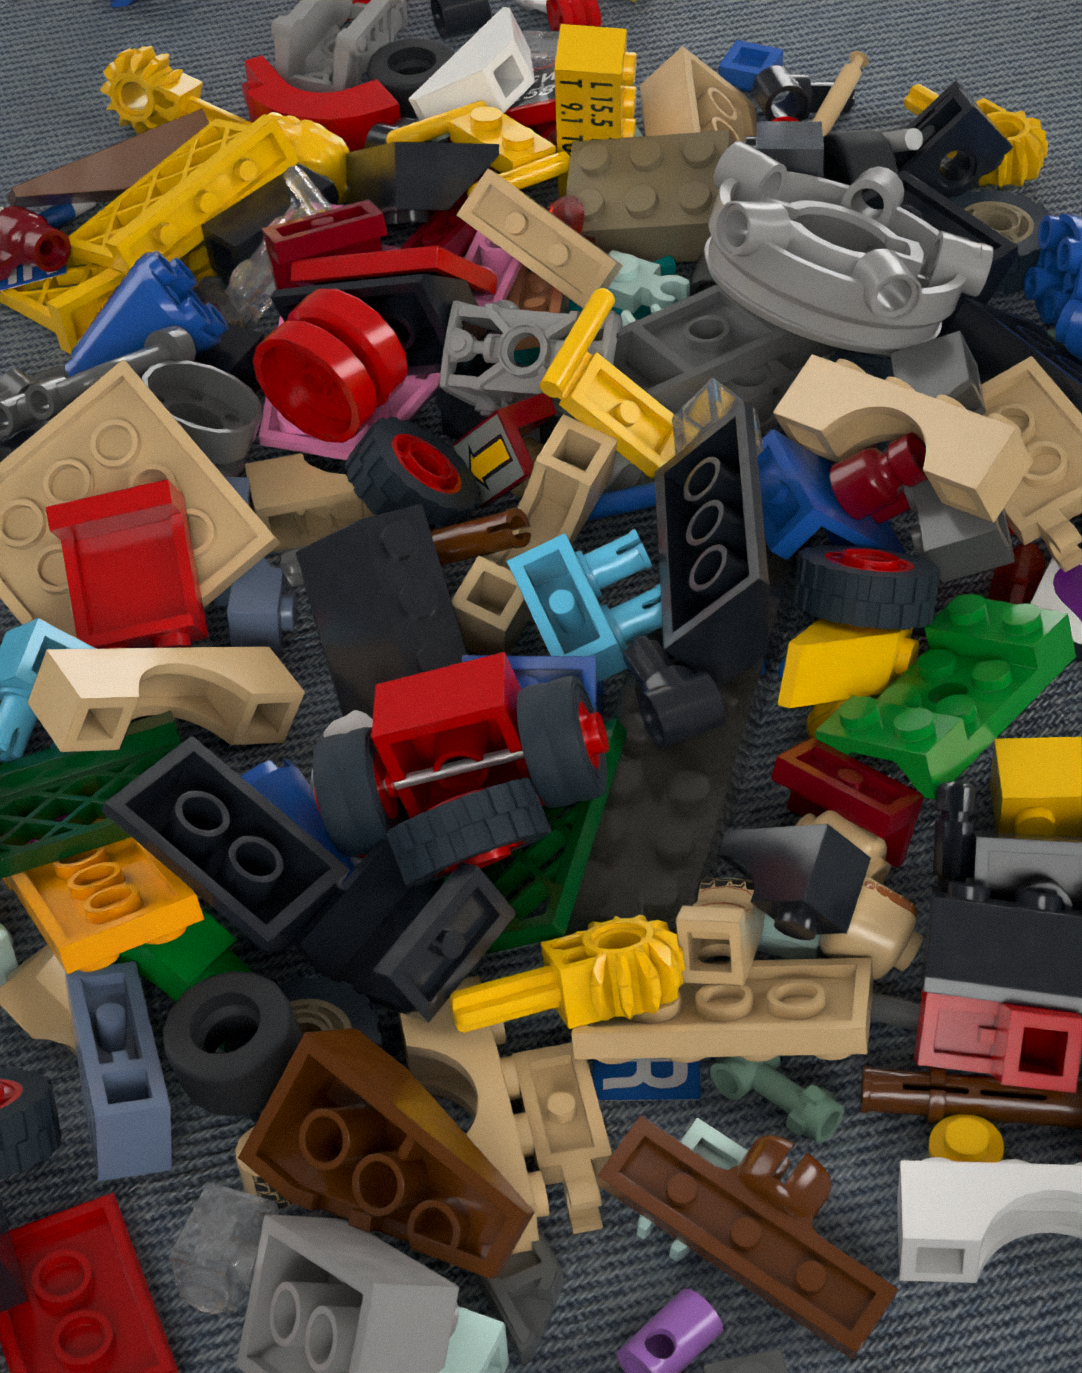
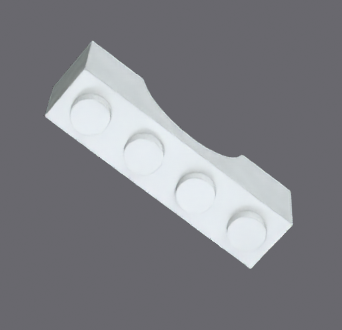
[897,1157,1082,1283]

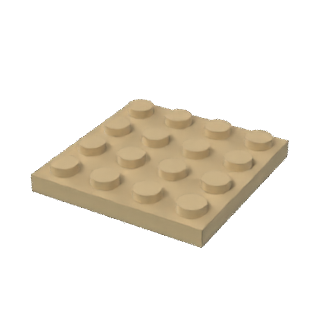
[0,359,280,638]

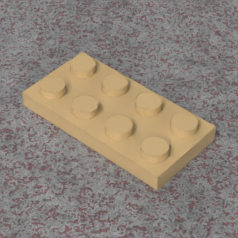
[571,957,874,1064]

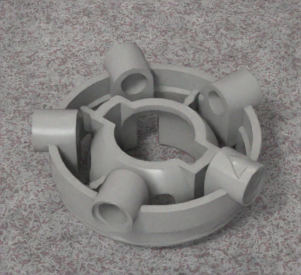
[704,141,993,355]

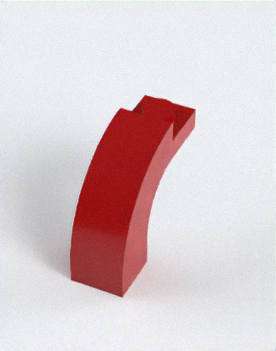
[242,55,401,152]

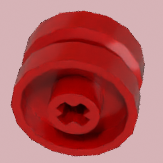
[253,289,408,443]

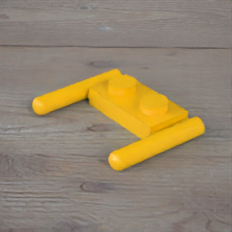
[386,100,570,197]
[539,288,733,479]

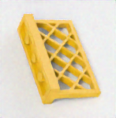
[68,114,299,276]
[0,240,219,355]

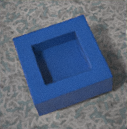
[718,40,783,92]

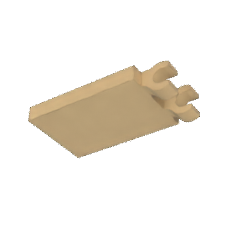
[981,356,1082,572]

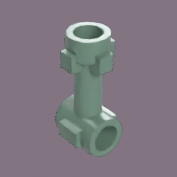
[710,1056,844,1143]

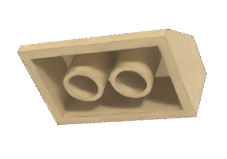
[640,46,757,143]

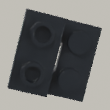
[894,80,1013,199]

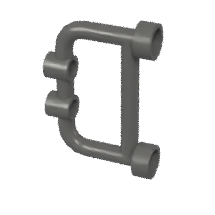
[0,325,196,436]

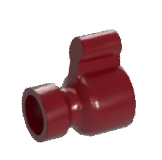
[0,205,71,281]
[830,432,928,524]

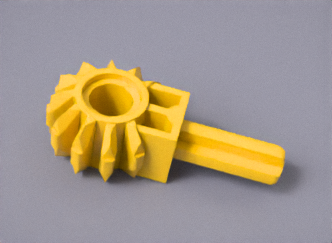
[100,46,252,140]
[904,84,1048,189]
[449,915,685,1033]

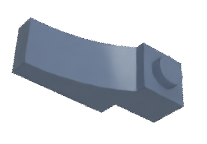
[214,477,297,655]

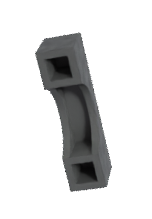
[890,331,1015,583]

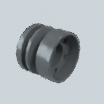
[141,361,263,477]

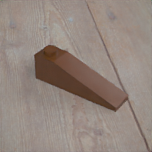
[7,108,209,207]
[238,1028,535,1279]

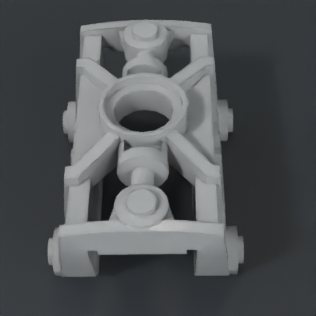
[271,0,408,93]
[439,300,623,422]

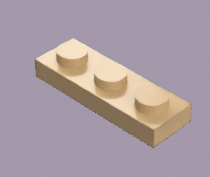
[457,169,623,309]

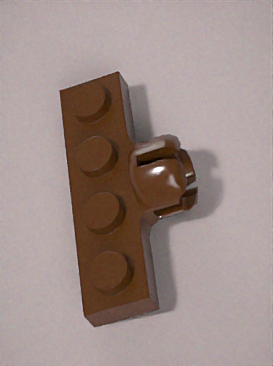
[597,1116,898,1360]

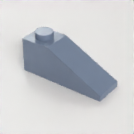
[65,961,172,1182]

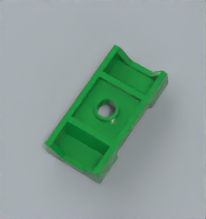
[815,594,1076,800]

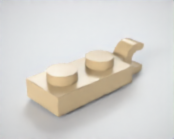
[512,1043,612,1234]

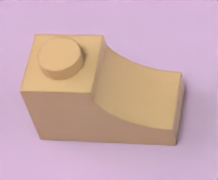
[244,453,376,552]

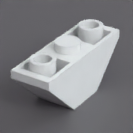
[409,7,535,142]

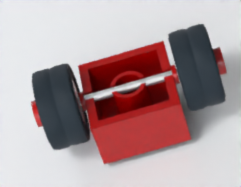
[313,652,609,857]

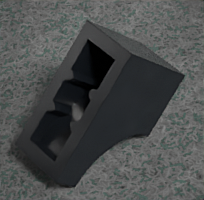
[717,824,871,941]

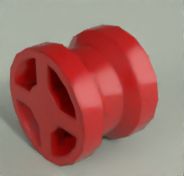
[546,0,601,40]

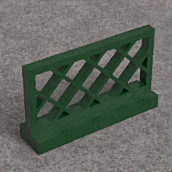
[0,711,181,879]
[433,718,628,955]

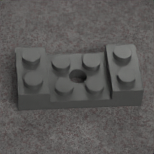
[593,284,837,422]

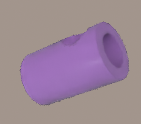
[617,1288,723,1373]

